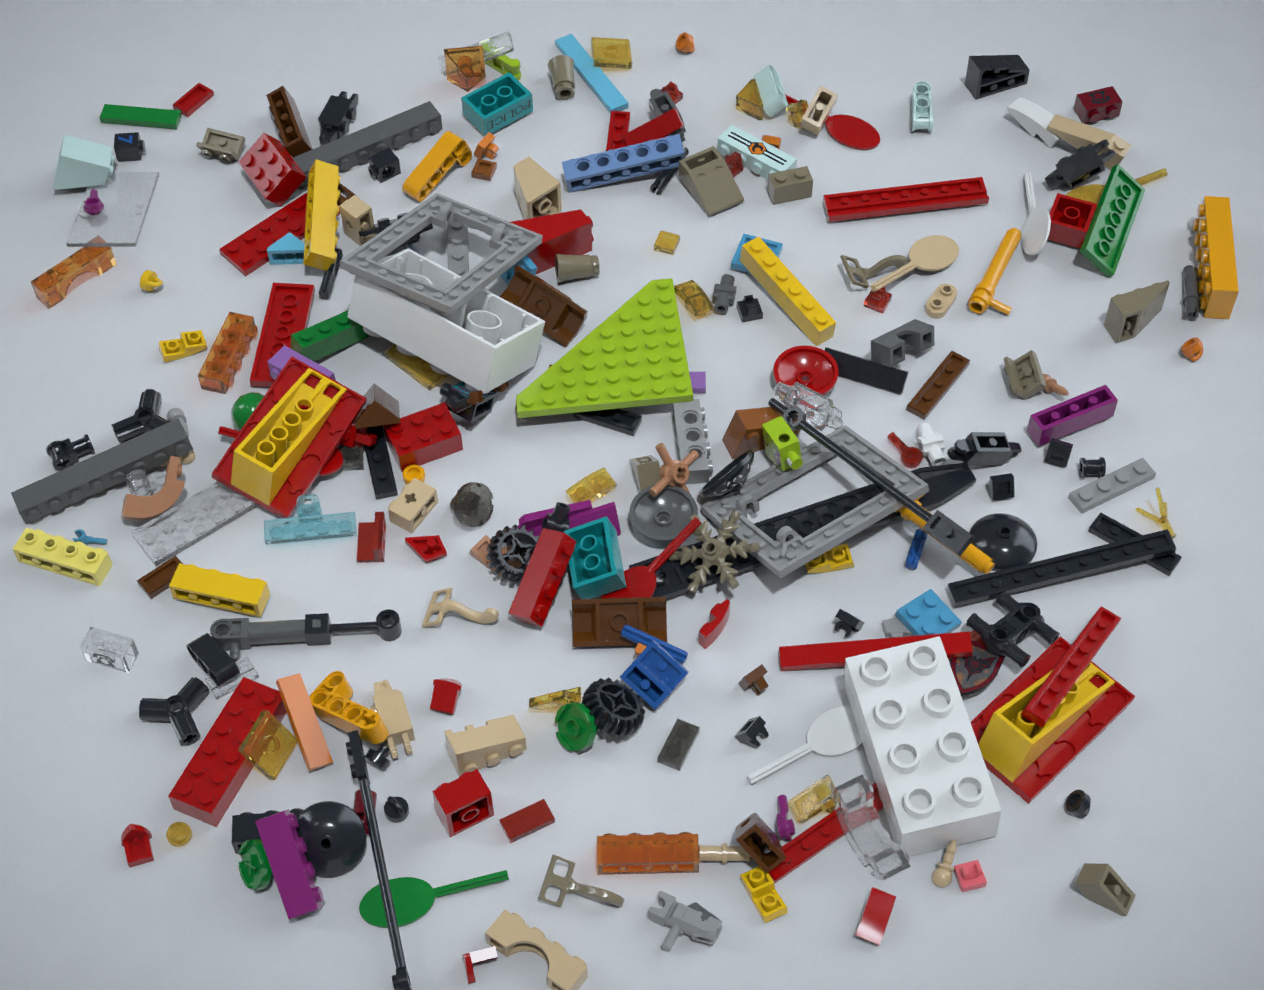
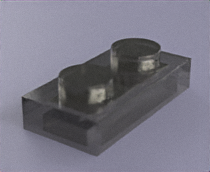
[658,718,700,771]

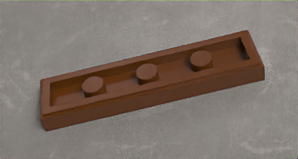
[906,351,970,420]

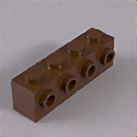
[266,86,313,157]

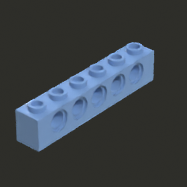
[562,134,685,193]

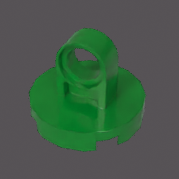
[555,702,598,751]

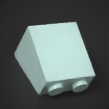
[52,135,115,190]

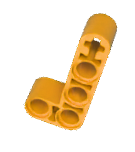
[402,131,472,202]
[309,671,389,744]

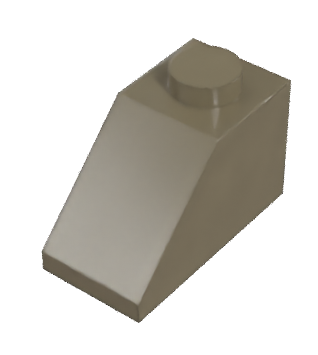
[630,455,661,491]
[1075,863,1136,916]

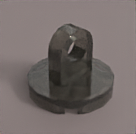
[450,482,494,527]

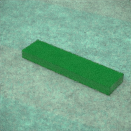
[99,104,182,129]

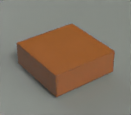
[471,159,497,181]

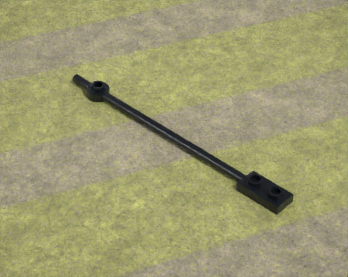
[768,398,975,556]
[346,730,412,990]

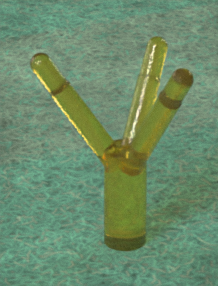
[1136,487,1176,539]

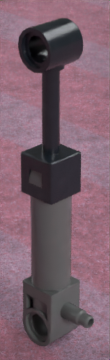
[210,609,402,662]

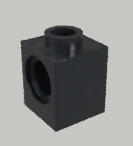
[368,148,401,183]

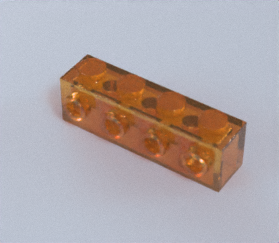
[198,312,258,394]

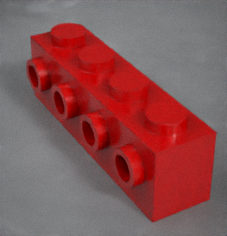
[508,528,576,627]

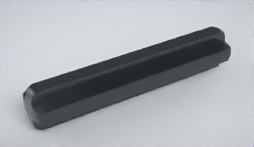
[318,248,343,299]

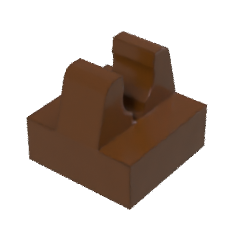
[738,664,768,696]

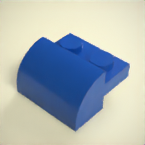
[620,640,689,709]

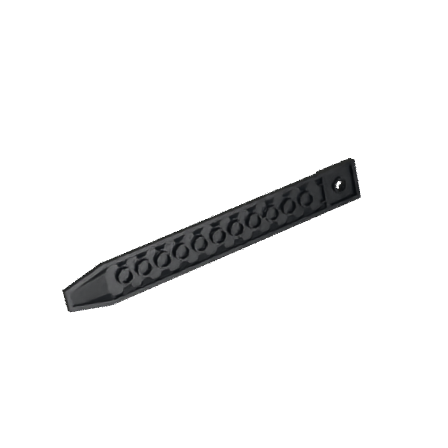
[629,463,976,600]

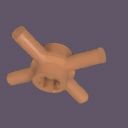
[649,443,699,497]

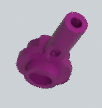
[83,189,104,215]
[776,795,796,840]

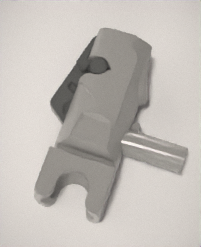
[648,891,722,951]

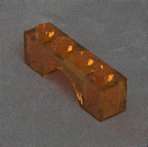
[31,237,117,309]

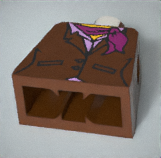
[736,813,786,874]

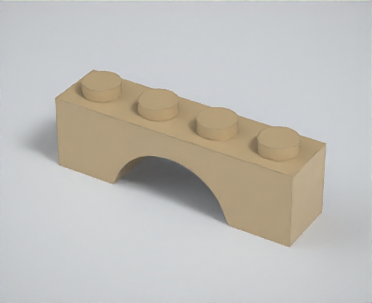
[485,910,588,990]

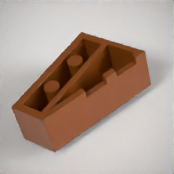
[722,404,801,459]

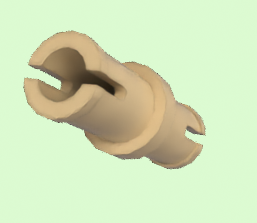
[698,843,750,864]

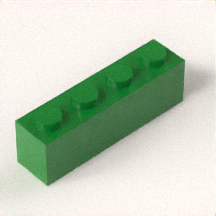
[291,310,371,361]

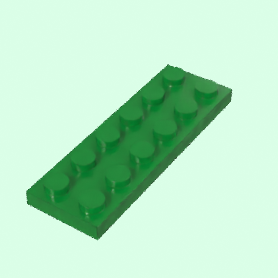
[1080,164,1145,278]

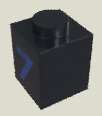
[114,132,145,162]

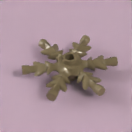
[669,510,760,594]

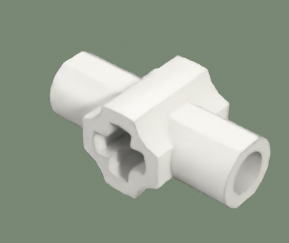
[916,422,946,466]

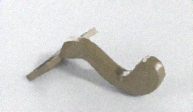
[840,255,909,288]
[538,855,624,907]

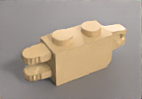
[370,680,415,759]

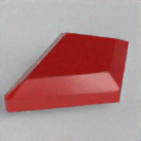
[405,535,447,563]

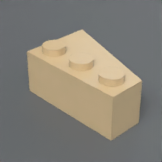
[444,714,527,776]

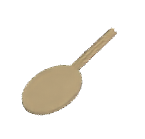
[870,235,959,292]

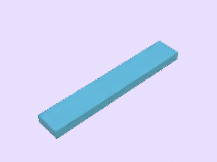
[555,33,629,113]

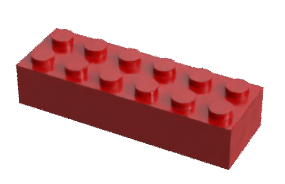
[168,677,287,827]

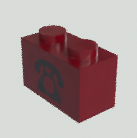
[1074,86,1123,124]

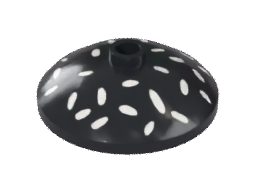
[699,449,754,497]

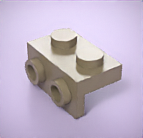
[196,127,246,162]
[1003,350,1046,400]

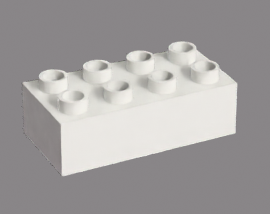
[347,248,545,394]
[844,636,1002,859]

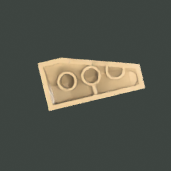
[1046,114,1131,170]

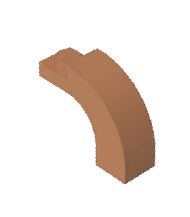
[120,456,185,521]

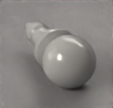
[167,408,188,433]

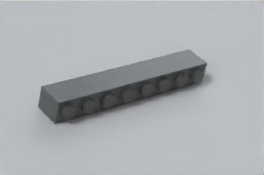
[293,101,443,189]
[11,418,194,525]

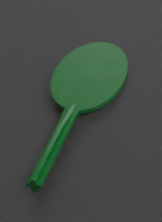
[359,870,509,928]

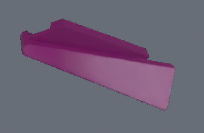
[510,500,621,537]

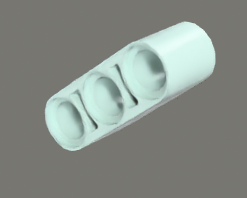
[753,65,788,117]

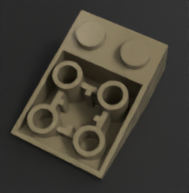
[679,146,744,216]
[1104,280,1170,343]

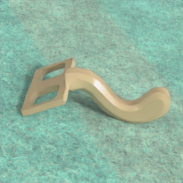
[422,587,499,628]

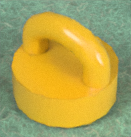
[140,270,163,292]

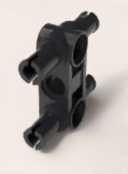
[966,591,1060,668]

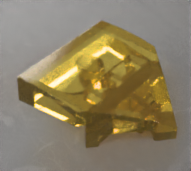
[529,687,581,710]

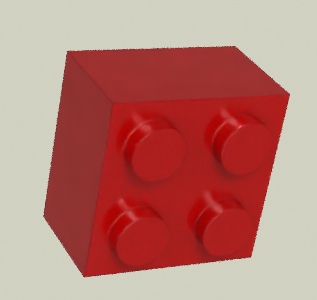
[1048,193,1097,249]
[432,769,494,837]

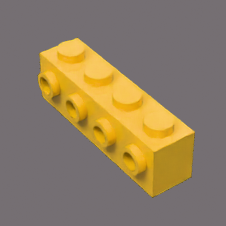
[169,563,270,617]

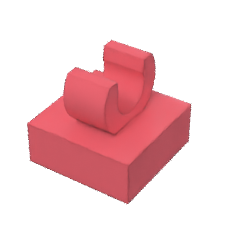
[954,860,987,892]

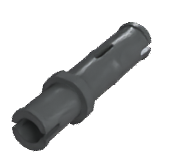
[1183,265,1200,320]

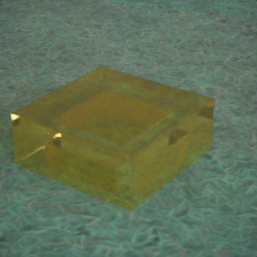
[654,230,680,255]

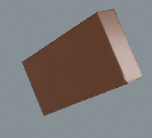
[137,555,183,599]

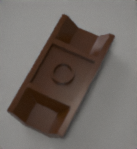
[499,265,588,347]
[572,597,667,647]

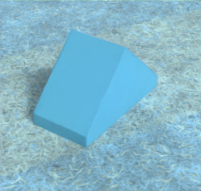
[267,232,304,265]

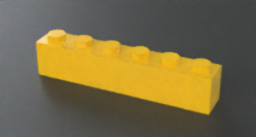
[303,159,341,271]
[740,236,836,347]

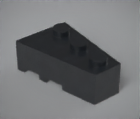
[965,55,1030,100]

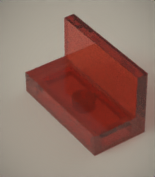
[356,511,386,563]

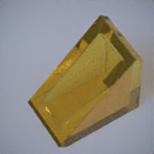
[736,79,763,121]

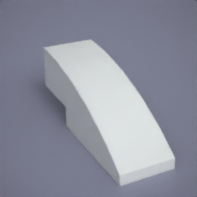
[1007,97,1061,148]

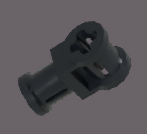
[46,434,95,470]

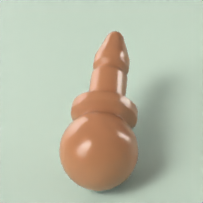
[1042,374,1069,396]

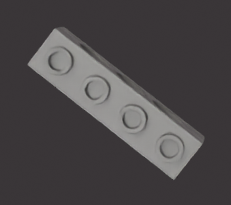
[673,399,713,485]

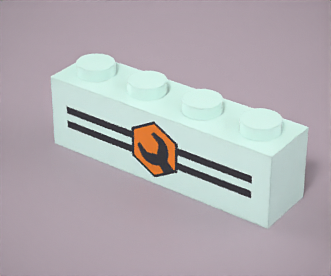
[717,125,797,179]

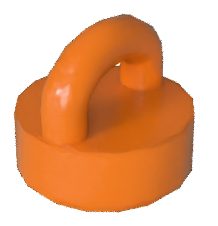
[676,32,695,53]
[761,135,782,149]
[1181,337,1204,361]

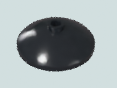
[969,513,1037,571]
[296,801,367,877]

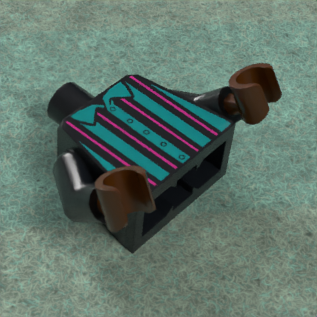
[439,381,509,422]

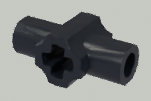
[541,502,570,532]

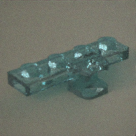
[264,494,357,545]

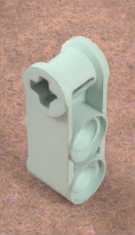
[911,81,933,132]

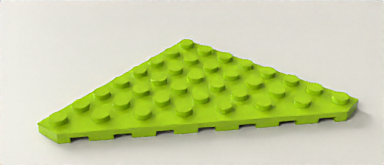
[516,278,693,418]

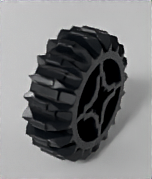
[486,524,540,586]
[582,677,646,739]

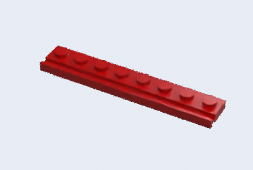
[823,177,989,222]

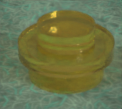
[166,822,192,847]

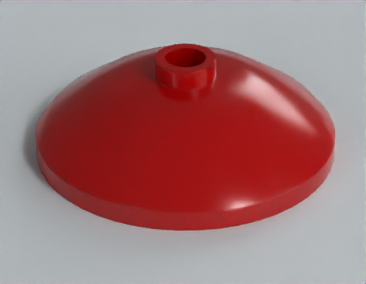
[773,345,839,399]

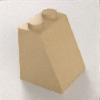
[513,156,562,219]

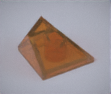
[444,45,486,92]

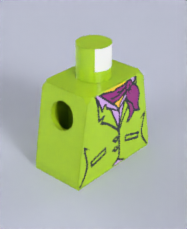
[762,416,803,471]

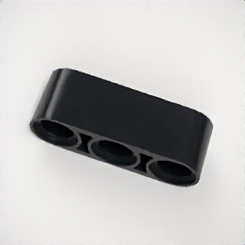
[186,633,240,687]

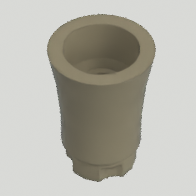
[548,55,575,100]
[555,254,600,283]

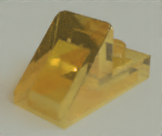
[789,775,839,824]

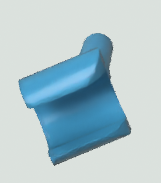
[73,529,107,545]

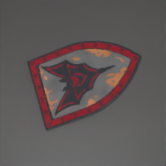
[950,640,1006,696]

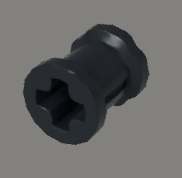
[1079,457,1106,477]

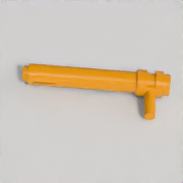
[968,228,1022,315]
[895,494,995,574]

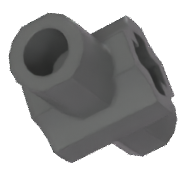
[713,274,737,314]

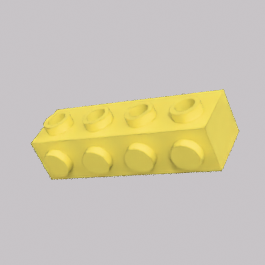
[13,528,113,587]

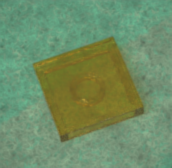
[591,37,632,69]
[238,711,298,780]

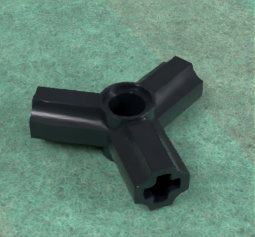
[111,389,170,442]
[139,677,209,745]

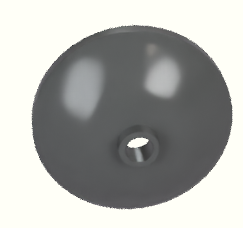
[629,485,698,543]

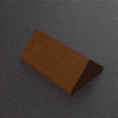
[355,383,400,429]

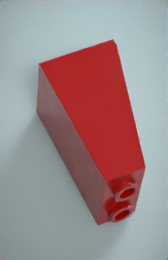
[510,209,594,275]

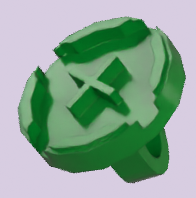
[239,839,272,891]

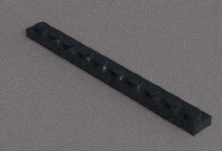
[947,529,1176,608]

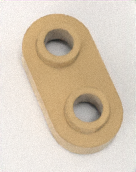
[925,284,957,319]

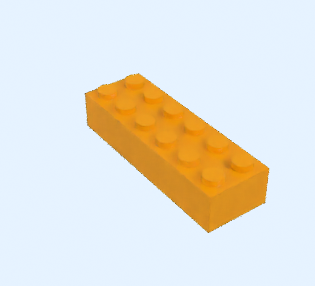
[1193,196,1239,319]

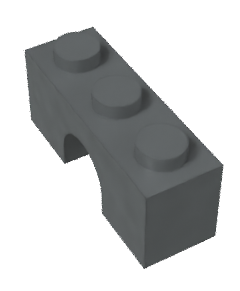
[871,319,935,367]

